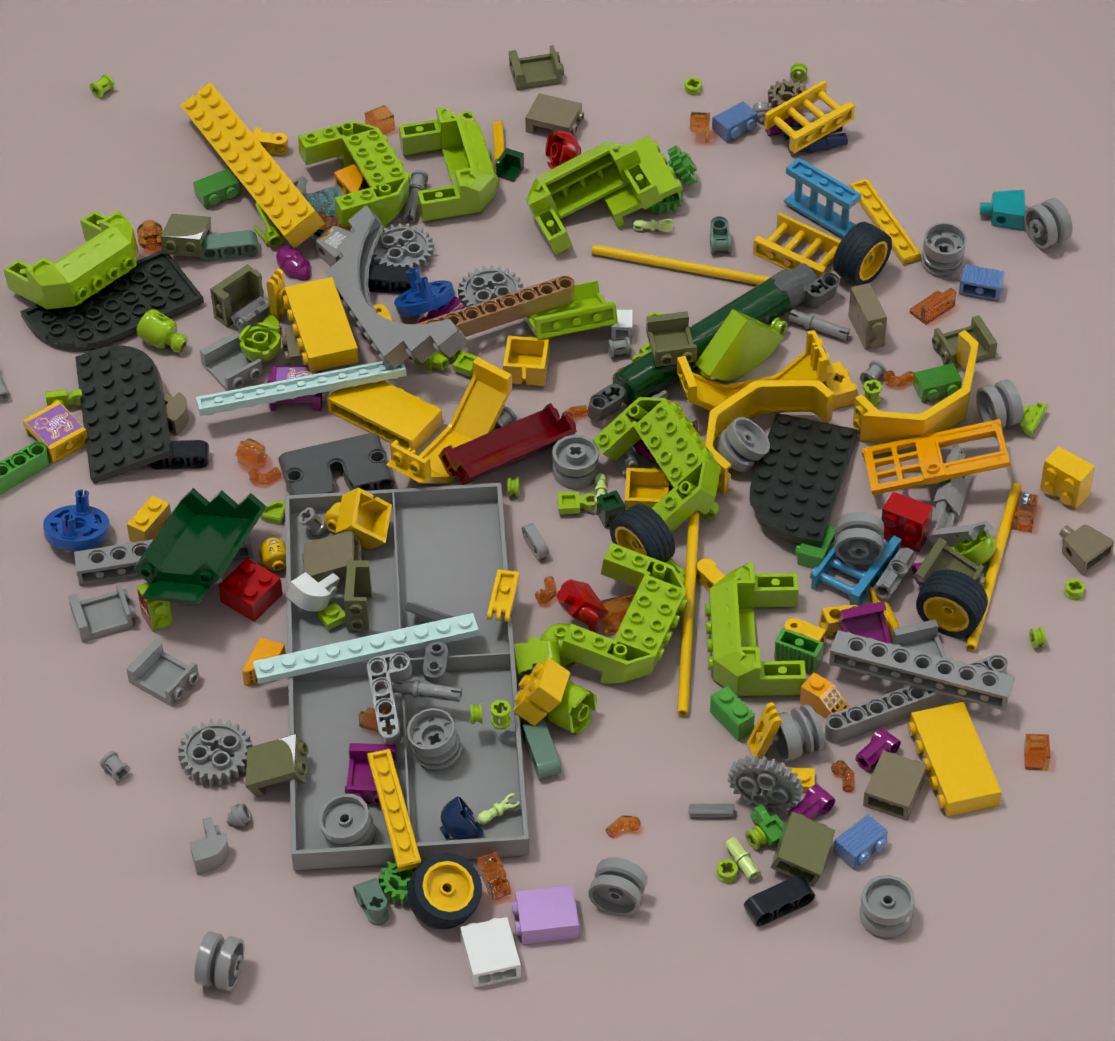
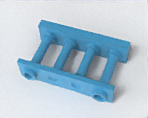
[784,158,861,237]
[810,536,901,606]

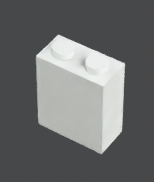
[460,917,521,988]

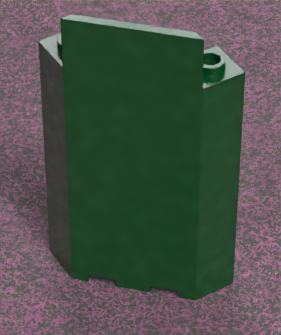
[133,488,267,604]

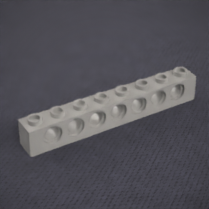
[74,534,253,586]
[829,630,1015,711]

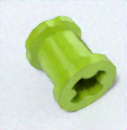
[89,74,115,98]
[863,380,882,407]
[490,700,511,730]

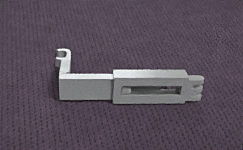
[927,445,994,547]

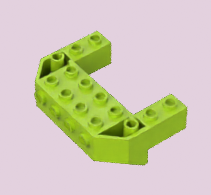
[399,107,499,222]
[298,121,411,228]
[525,141,662,255]
[3,210,138,309]
[593,397,721,533]
[560,543,688,684]
[705,562,806,696]

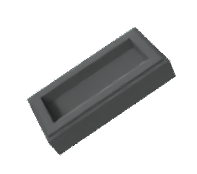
[405,602,454,621]

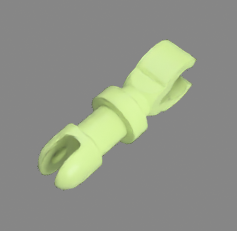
[633,219,673,232]
[595,473,608,507]
[477,793,520,825]

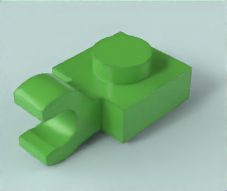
[750,804,784,846]

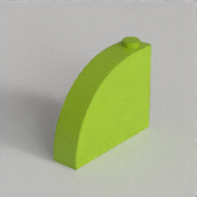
[695,309,784,381]

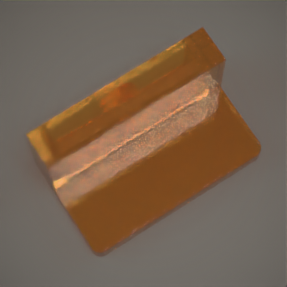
[910,288,957,325]
[600,592,636,634]

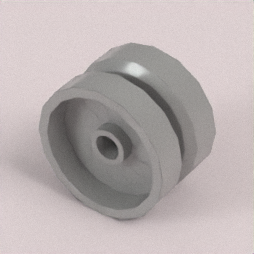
[1024,198,1073,249]
[976,380,1024,429]
[715,417,770,472]
[552,435,599,490]
[835,512,884,565]
[318,794,376,848]
[589,857,648,916]
[860,875,915,938]
[194,932,245,991]

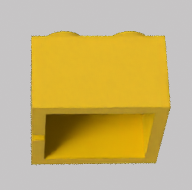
[503,336,549,386]
[1040,446,1095,510]
[624,468,669,511]
[335,488,392,550]
[513,657,570,726]

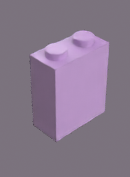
[512,885,579,945]

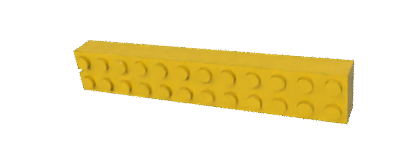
[180,82,326,248]

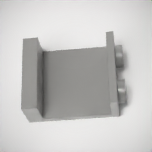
[200,332,263,391]

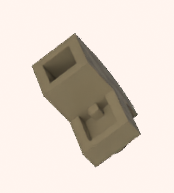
[163,392,189,435]

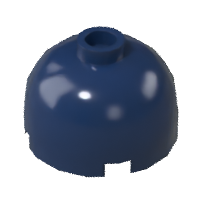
[439,796,484,840]

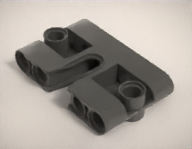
[278,433,395,495]

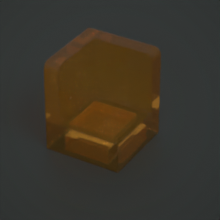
[364,105,395,135]
[690,112,710,142]
[359,707,391,733]
[1024,734,1051,771]

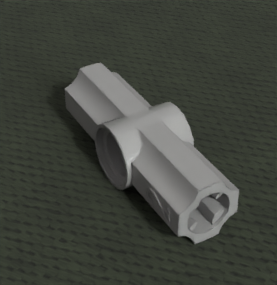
[873,547,916,600]

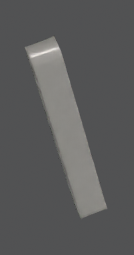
[824,655,1008,743]

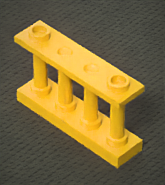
[764,80,855,153]
[753,212,841,278]

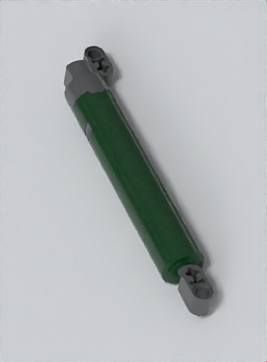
[587,263,840,421]

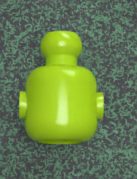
[136,309,188,353]

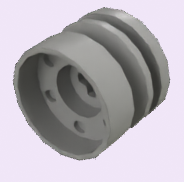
[921,222,967,277]
[772,704,825,762]
[407,708,462,770]

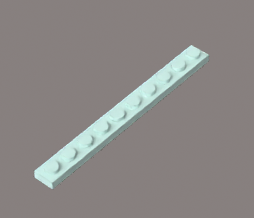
[196,361,407,416]
[253,613,479,684]

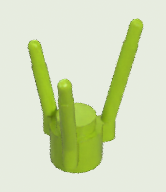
[253,203,284,247]

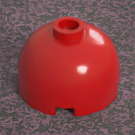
[545,131,581,169]

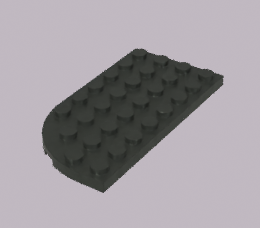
[20,251,204,350]
[75,345,173,484]
[749,413,859,548]

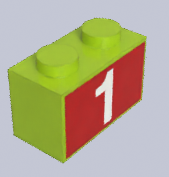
[137,582,173,632]

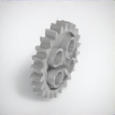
[371,223,434,272]
[458,265,524,307]
[178,719,252,786]
[727,755,804,812]

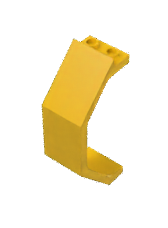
[677,330,835,417]
[853,330,979,443]
[386,357,512,484]
[706,380,834,495]

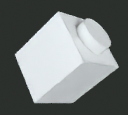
[612,310,632,342]

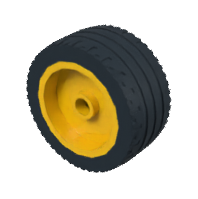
[833,221,892,286]
[609,504,676,563]
[916,569,988,637]
[407,853,482,929]

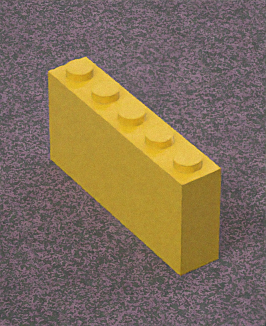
[282,277,359,373]
[327,380,443,452]
[907,702,1002,817]

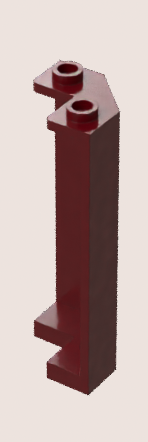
[438,403,577,485]

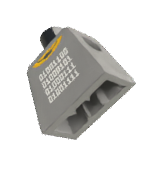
[313,226,352,267]

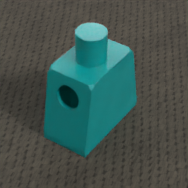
[979,190,1025,230]

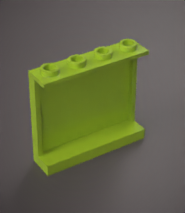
[601,136,683,228]
[524,280,618,340]

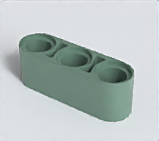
[201,230,259,262]
[521,718,561,779]

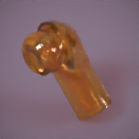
[883,371,914,387]
[561,405,587,419]
[248,467,281,485]
[535,576,557,604]
[831,760,854,792]
[605,815,641,838]

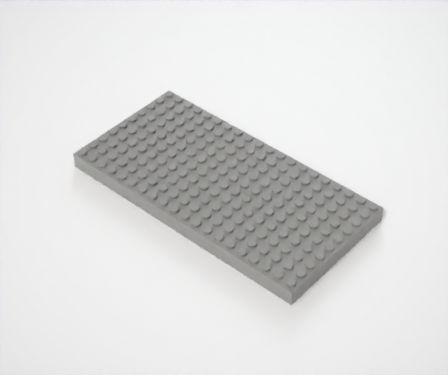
[285,483,529,870]

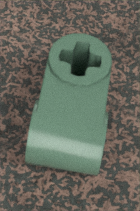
[710,216,732,254]
[353,878,389,925]

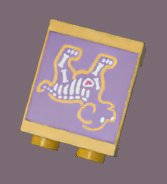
[23,400,88,463]

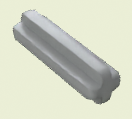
[689,804,734,818]

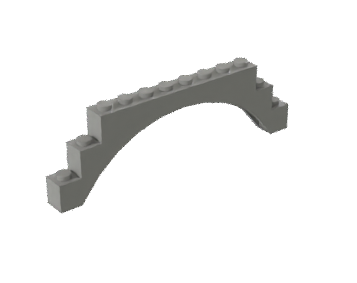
[325,205,469,368]

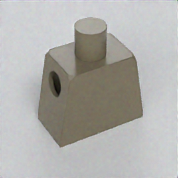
[1059,525,1115,576]

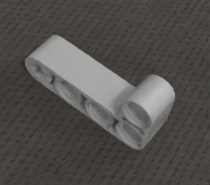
[367,652,412,745]

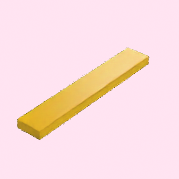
[849,179,921,265]
[367,749,421,872]

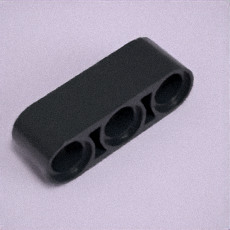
[368,264,414,294]
[148,440,209,470]
[743,875,815,926]

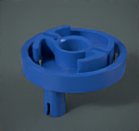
[394,268,455,318]
[43,489,109,551]

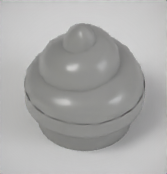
[752,102,771,123]
[227,804,252,827]

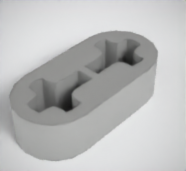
[522,523,549,560]

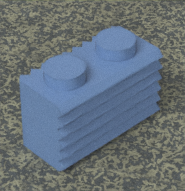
[712,101,757,142]
[959,264,1005,301]
[833,814,888,868]

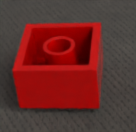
[881,491,933,552]
[218,558,283,622]

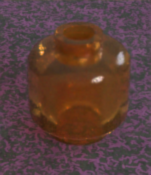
[137,220,163,251]
[235,438,268,470]

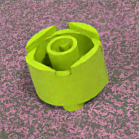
[514,637,562,678]
[548,681,597,734]

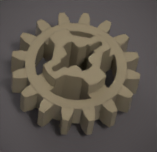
[768,79,808,111]

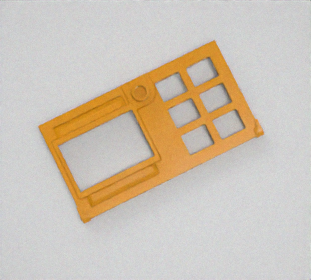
[862,419,1011,495]

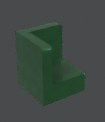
[496,148,524,182]
[597,490,625,528]

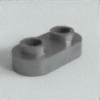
[423,642,448,683]

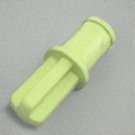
[725,837,761,881]

